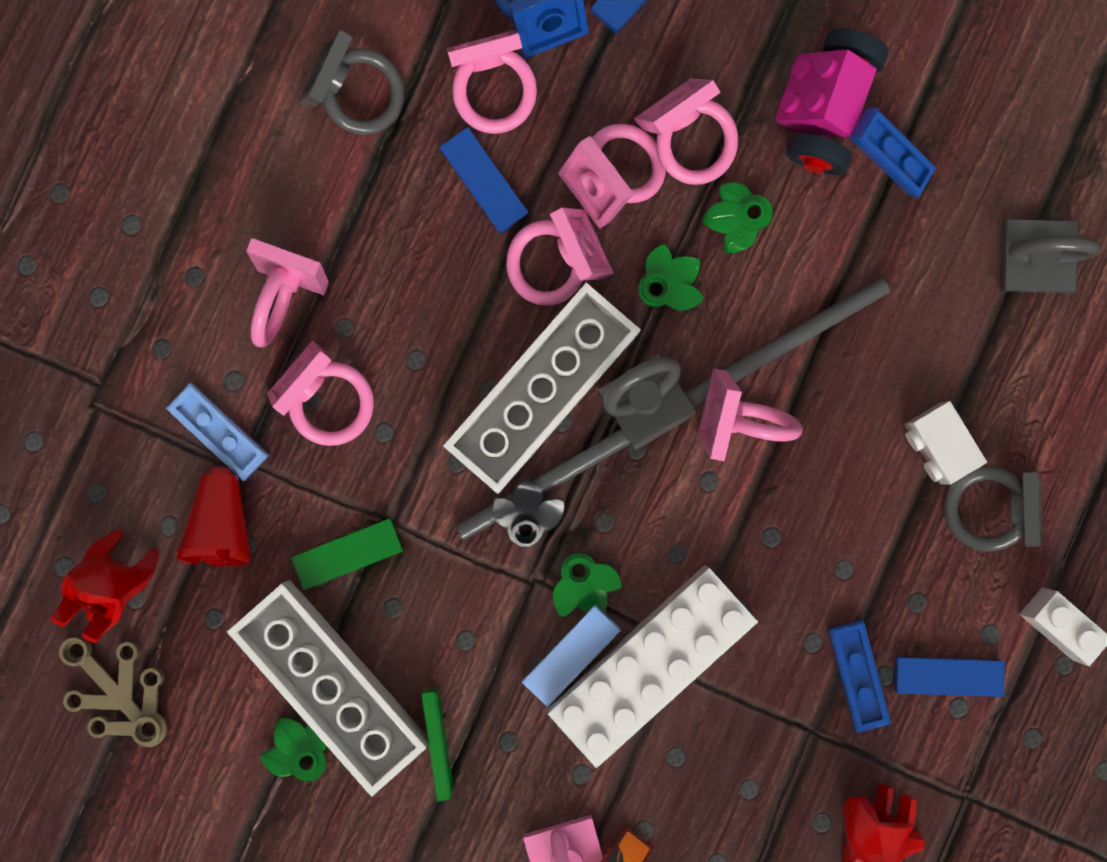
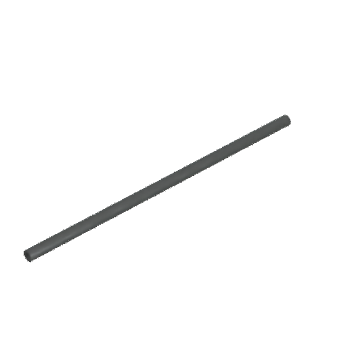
[455,278,890,541]

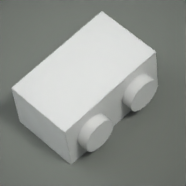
[904,401,988,485]
[1019,588,1107,666]

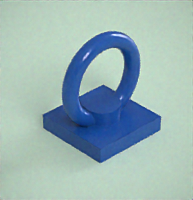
[495,0,589,59]

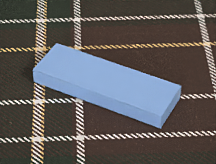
[166,383,269,481]
[522,604,621,707]

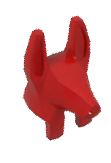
[50,530,160,643]
[842,783,925,862]

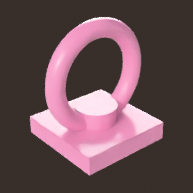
[447,30,537,134]
[634,78,738,185]
[558,124,666,229]
[506,208,614,306]
[246,238,329,348]
[267,340,374,446]
[697,368,803,461]
[523,815,605,862]

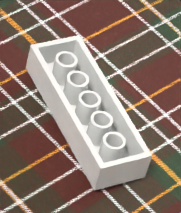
[443,283,641,494]
[548,565,758,769]
[227,580,429,797]

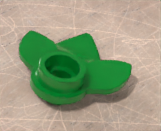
[702,182,773,253]
[638,245,704,311]
[553,553,622,617]
[260,718,327,782]

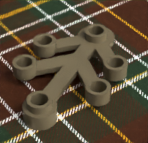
[59,636,167,747]

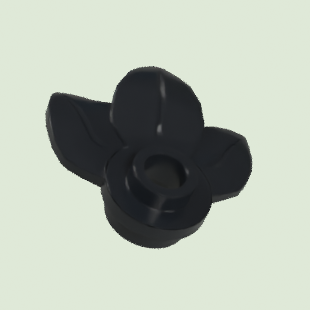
[493,478,564,547]

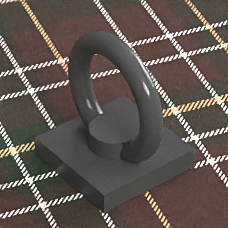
[298,30,404,135]
[1001,220,1101,293]
[598,354,696,450]
[943,466,1043,552]

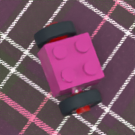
[775,28,888,175]

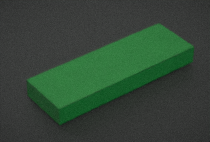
[291,518,404,590]
[421,686,454,802]

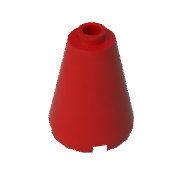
[177,467,251,566]

